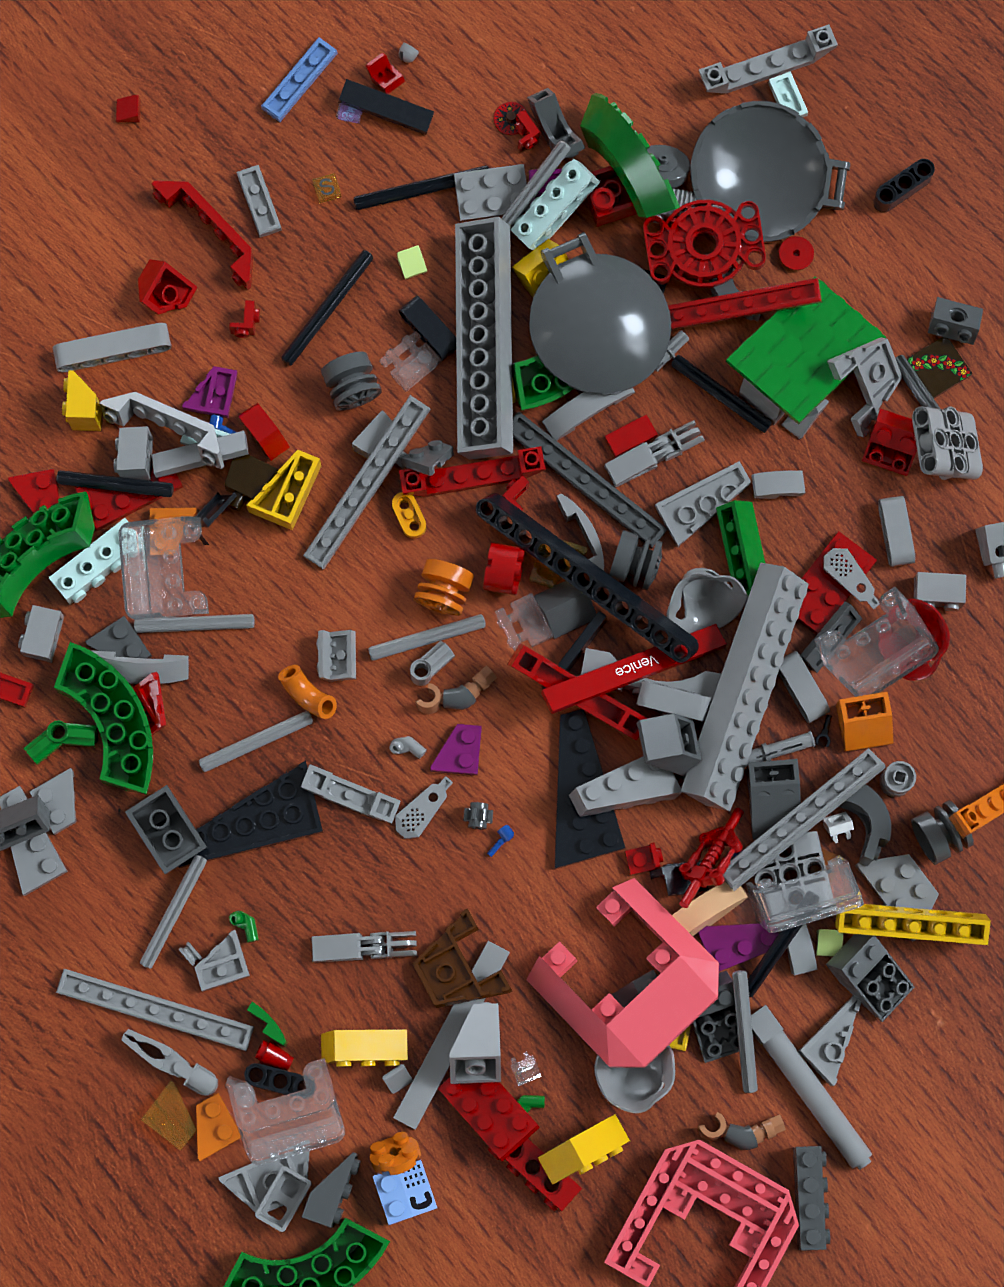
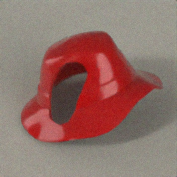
[878,599,950,681]

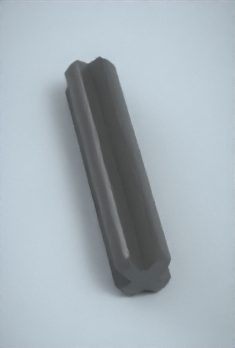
[895,355,940,409]

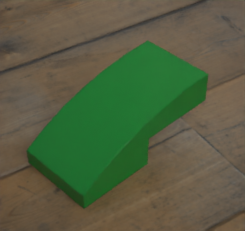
[247,1002,288,1047]

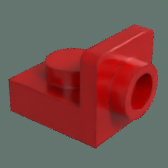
[515,110,540,151]
[625,843,663,876]

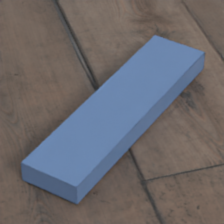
[261,37,338,122]

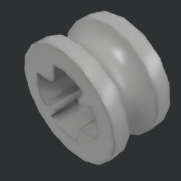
[179,942,202,966]

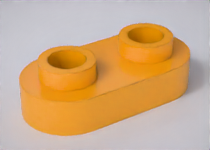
[392,492,426,539]

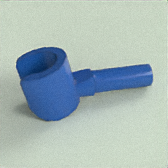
[209,415,237,434]
[487,825,514,857]

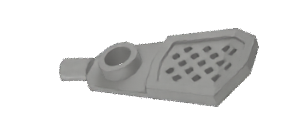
[823,548,880,609]
[395,776,453,839]

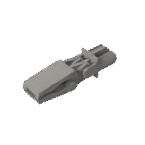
[604,420,705,487]
[311,931,417,962]
[122,1029,218,1096]

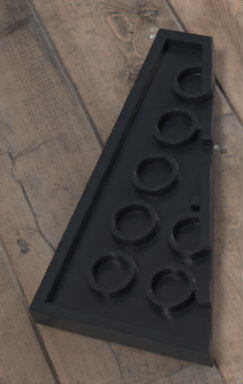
[554,709,625,870]
[178,760,323,868]

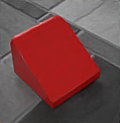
[116,95,140,122]

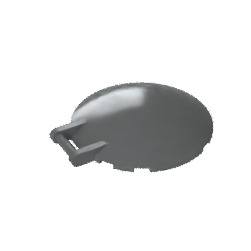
[690,101,851,242]
[529,232,671,395]

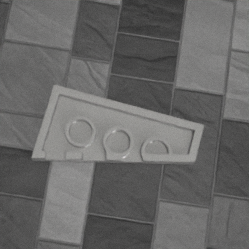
[655,461,751,548]
[0,786,68,896]

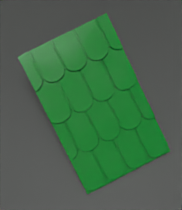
[726,276,886,425]

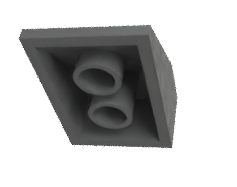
[125,785,207,874]

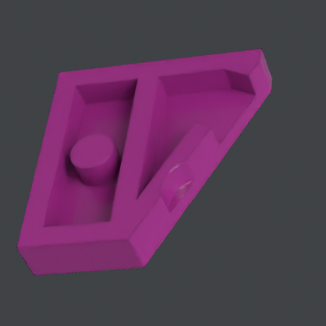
[182,366,238,418]

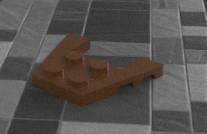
[413,908,512,1008]

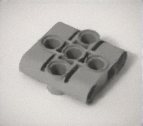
[912,406,983,480]
[754,831,835,920]

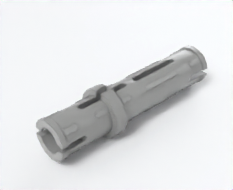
[746,731,815,766]

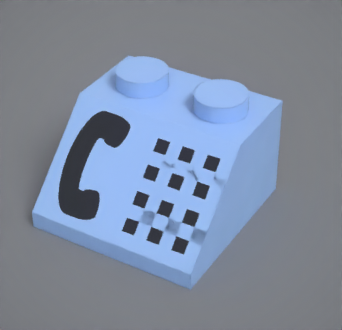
[373,1160,437,1225]

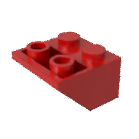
[862,408,917,476]

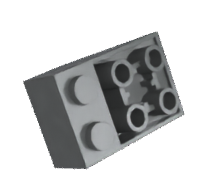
[746,759,801,840]
[826,934,915,1022]
[691,970,739,1063]
[302,1152,361,1227]

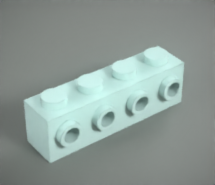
[511,159,600,250]
[49,518,146,604]

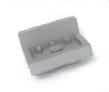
[316,630,356,682]

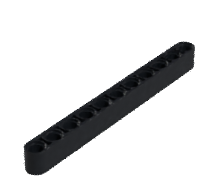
[476,493,699,663]

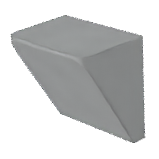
[382,1064,413,1094]

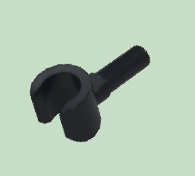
[815,714,832,748]

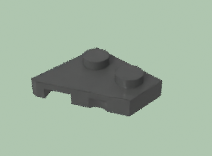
[400,440,454,476]
[85,616,152,659]

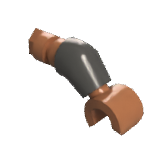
[415,665,497,714]
[698,1112,786,1150]

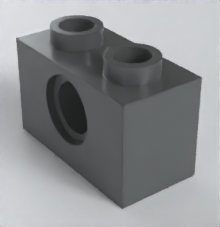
[927,297,983,345]

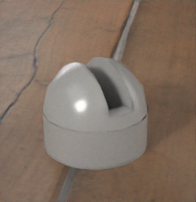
[399,43,419,63]

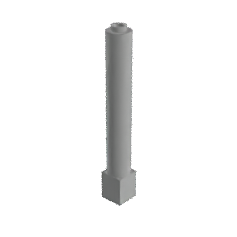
[751,1005,872,1170]

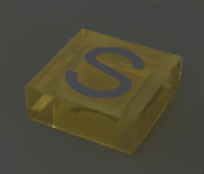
[312,173,342,203]

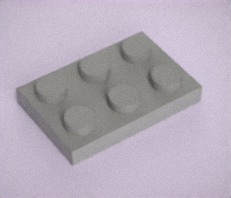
[453,164,530,221]

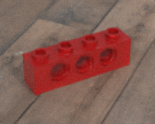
[487,1139,582,1212]

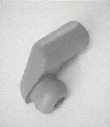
[389,736,427,759]

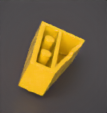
[246,450,321,530]
[321,1030,408,1067]
[538,1114,630,1185]

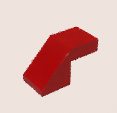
[238,403,290,461]

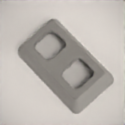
[255,1166,311,1232]

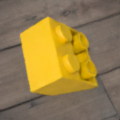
[512,239,569,298]
[62,370,102,431]

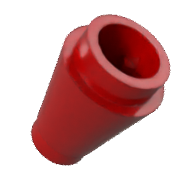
[255,1040,294,1071]

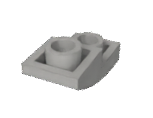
[751,471,806,499]
[780,922,818,976]

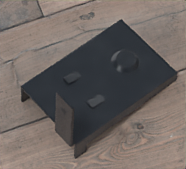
[186,492,237,545]
[649,860,711,896]

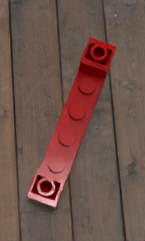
[151,180,253,290]
[399,446,546,497]

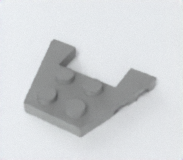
[827,337,902,437]

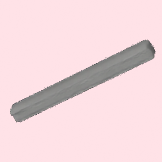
[501,141,571,229]
[134,614,255,633]
[368,614,486,660]
[199,711,313,772]
[140,855,207,969]
[732,970,758,1093]

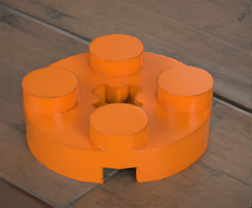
[370,1132,421,1175]

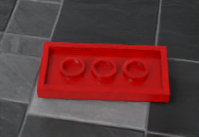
[797,531,877,635]
[438,1078,540,1161]

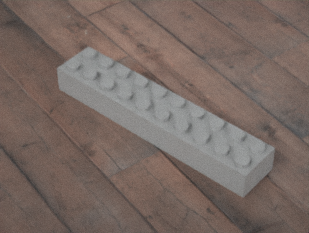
[455,217,513,460]
[681,563,809,811]

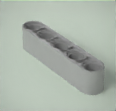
[52,323,172,372]

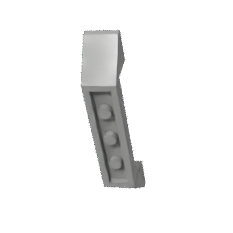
[699,24,838,94]
[99,392,224,469]

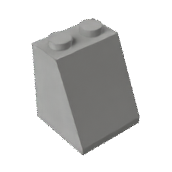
[449,1002,501,1084]

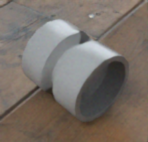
[880,761,916,798]

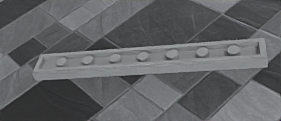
[303,395,431,569]
[723,748,886,891]
[393,941,510,1130]
[56,969,254,1051]

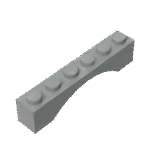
[581,648,721,708]

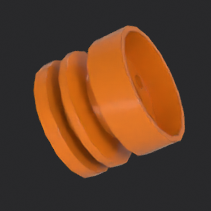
[413,559,474,616]

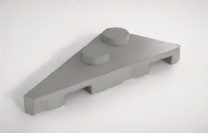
[798,995,861,1087]

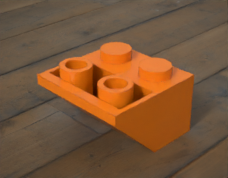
[836,691,893,752]

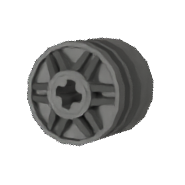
[321,351,382,411]
[609,530,663,591]
[911,800,974,865]

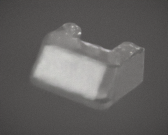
[119,516,209,620]
[814,587,939,697]
[227,1058,345,1165]

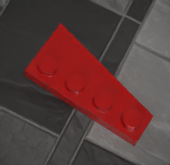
[75,469,183,531]

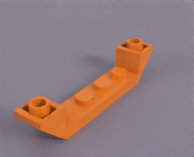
[949,784,1004,839]

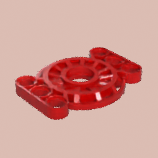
[643,200,766,288]

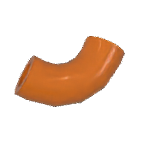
[278,665,337,719]

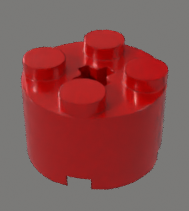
[483,543,525,596]

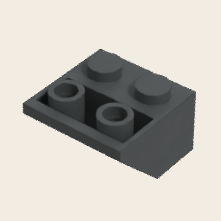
[637,713,701,775]

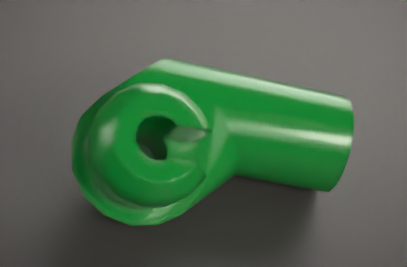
[229,911,259,943]
[517,1095,545,1113]

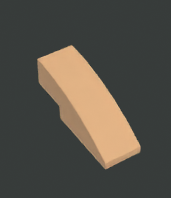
[672,882,748,936]

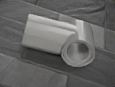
[410,641,455,686]

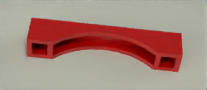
[507,643,647,741]

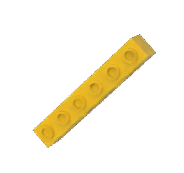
[835,902,991,945]

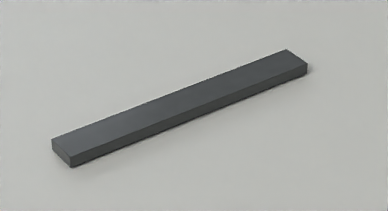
[513,411,667,549]

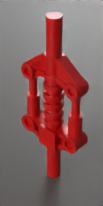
[679,808,744,908]

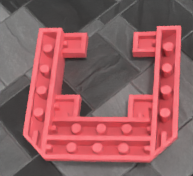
[526,878,719,1068]
[604,1140,799,1287]

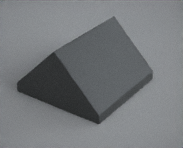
[533,581,596,639]

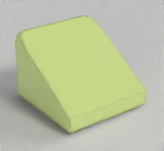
[397,246,427,279]
[816,929,843,956]

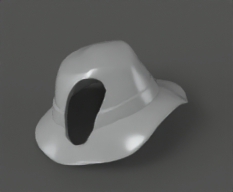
[667,568,748,634]
[595,1046,675,1113]

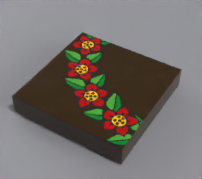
[907,337,973,398]

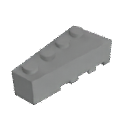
[569,756,682,817]

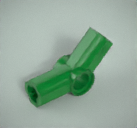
[23,720,98,765]

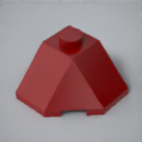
[138,259,198,315]

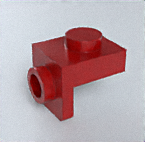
[366,53,405,94]
[229,300,260,338]
[502,475,529,511]

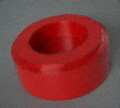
[591,187,615,213]

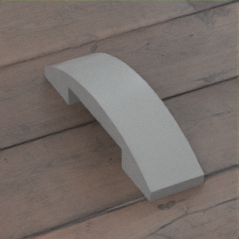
[542,388,635,441]
[556,494,604,571]
[92,651,189,684]
[301,764,401,824]

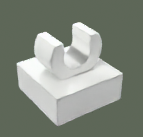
[822,812,854,843]

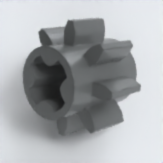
[463,802,493,830]

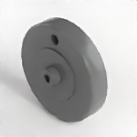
[647,145,691,188]

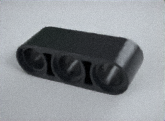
[873,159,935,212]
[398,295,456,361]
[244,1063,317,1100]

